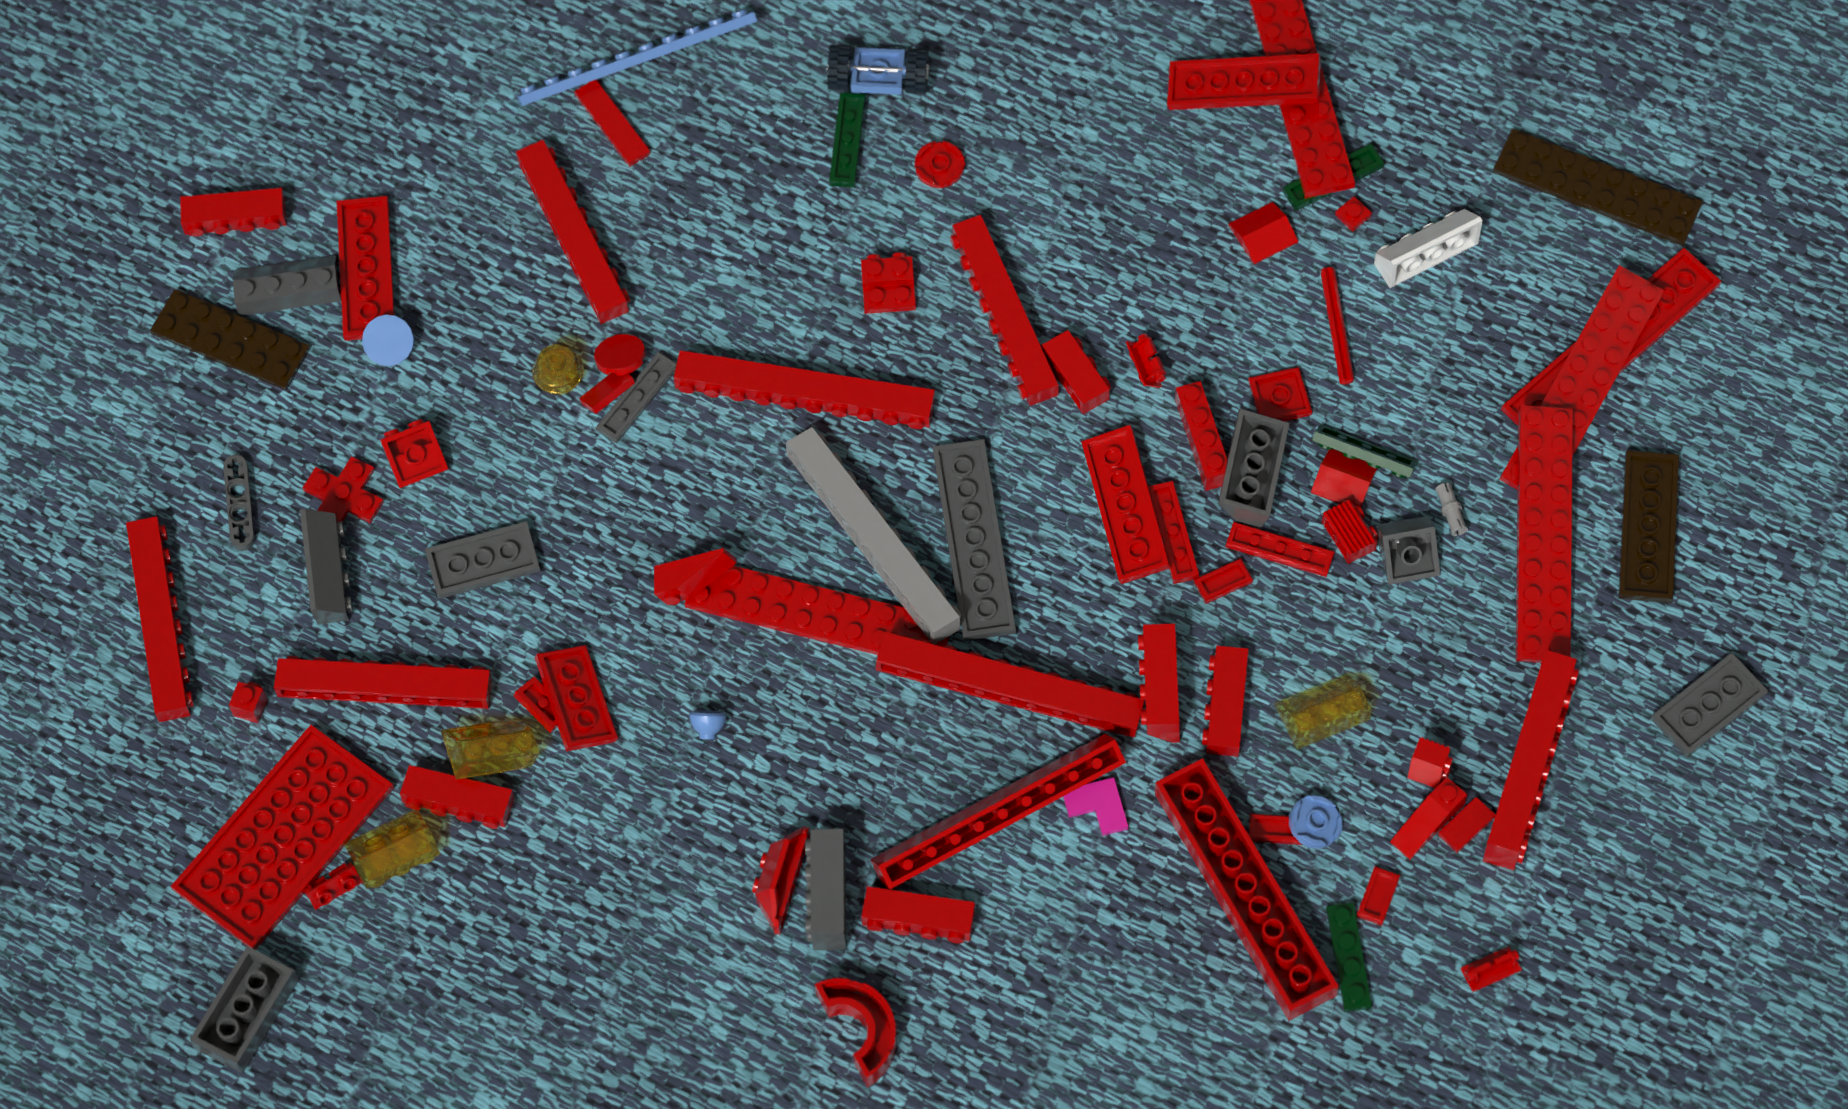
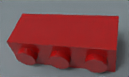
[1042,330,1111,414]

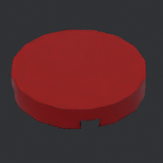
[914,141,965,188]
[594,334,646,376]

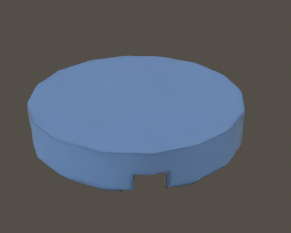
[362,314,414,366]
[1289,795,1342,849]

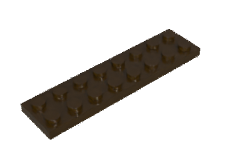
[1493,128,1703,247]

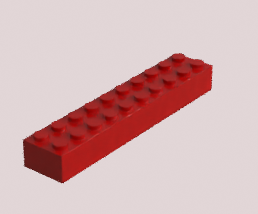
[1154,758,1338,1021]

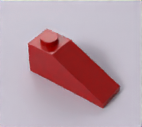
[654,548,737,605]
[1390,777,1467,860]

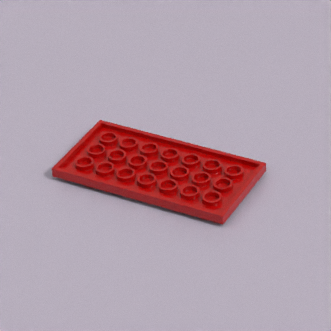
[170,725,394,950]

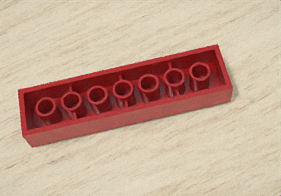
[1483,650,1579,870]

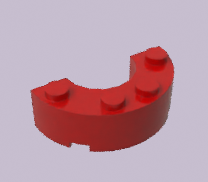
[815,978,897,1088]

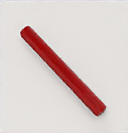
[1321,267,1354,385]

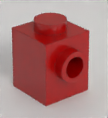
[229,682,268,723]

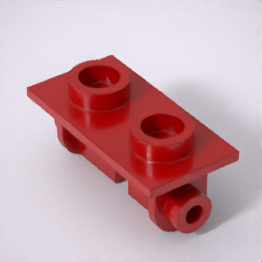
[1125,334,1166,388]
[304,862,363,910]
[1460,946,1522,993]

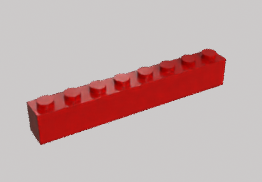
[516,140,630,324]
[950,215,1058,406]
[126,516,194,722]
[274,656,492,709]

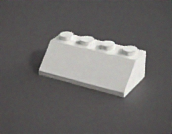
[1374,209,1483,288]

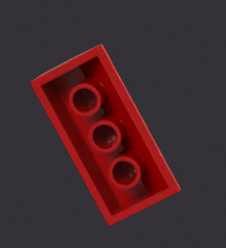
[1138,624,1180,743]

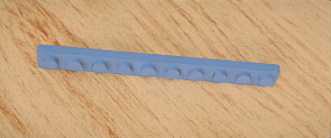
[516,8,757,106]

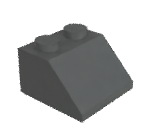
[1376,516,1440,585]

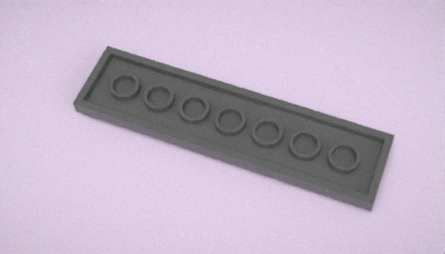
[932,439,1016,641]

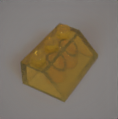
[1274,674,1372,750]
[441,718,540,779]
[344,810,440,890]

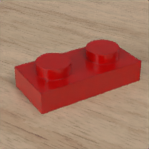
[514,677,558,733]

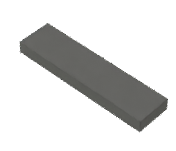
[596,351,677,444]

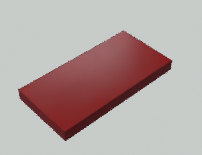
[535,645,618,752]

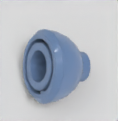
[689,710,727,739]

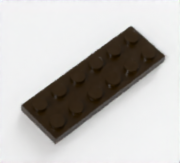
[150,289,311,391]
[1618,450,1679,603]

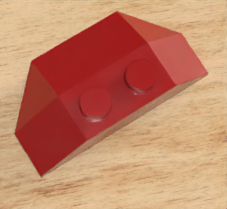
[752,826,810,935]

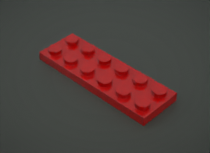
[1167,53,1321,110]
[336,196,395,341]
[1081,425,1171,585]

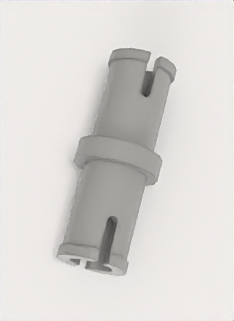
[1435,483,1468,536]

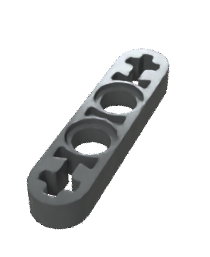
[223,455,255,551]

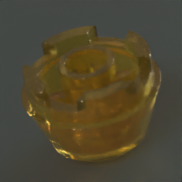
[532,344,584,395]

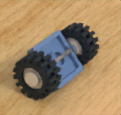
[827,44,929,95]

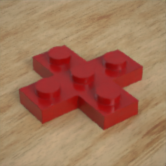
[302,456,384,523]

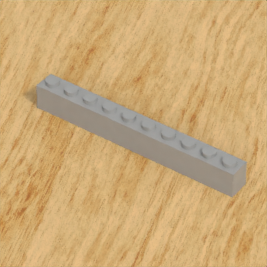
[786,427,961,645]

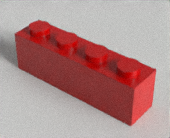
[180,188,286,237]
[1175,381,1227,491]
[1202,645,1248,757]
[400,765,515,829]
[862,886,975,943]

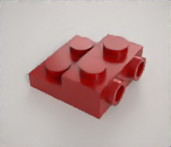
[861,253,916,314]
[380,419,448,489]

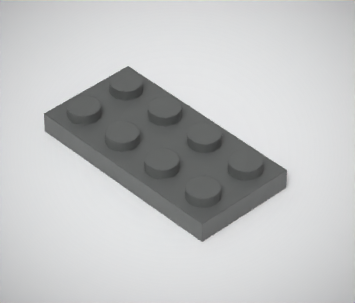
[425,521,541,599]
[1651,653,1768,758]

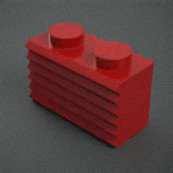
[1322,499,1378,564]
[1408,737,1453,788]

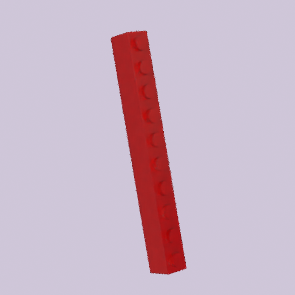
[674,350,935,429]
[875,632,1144,738]
[870,734,1126,889]

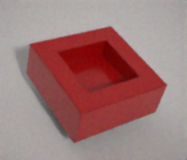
[1335,197,1372,232]

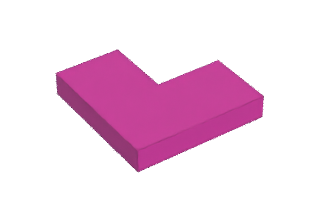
[1063,777,1128,836]

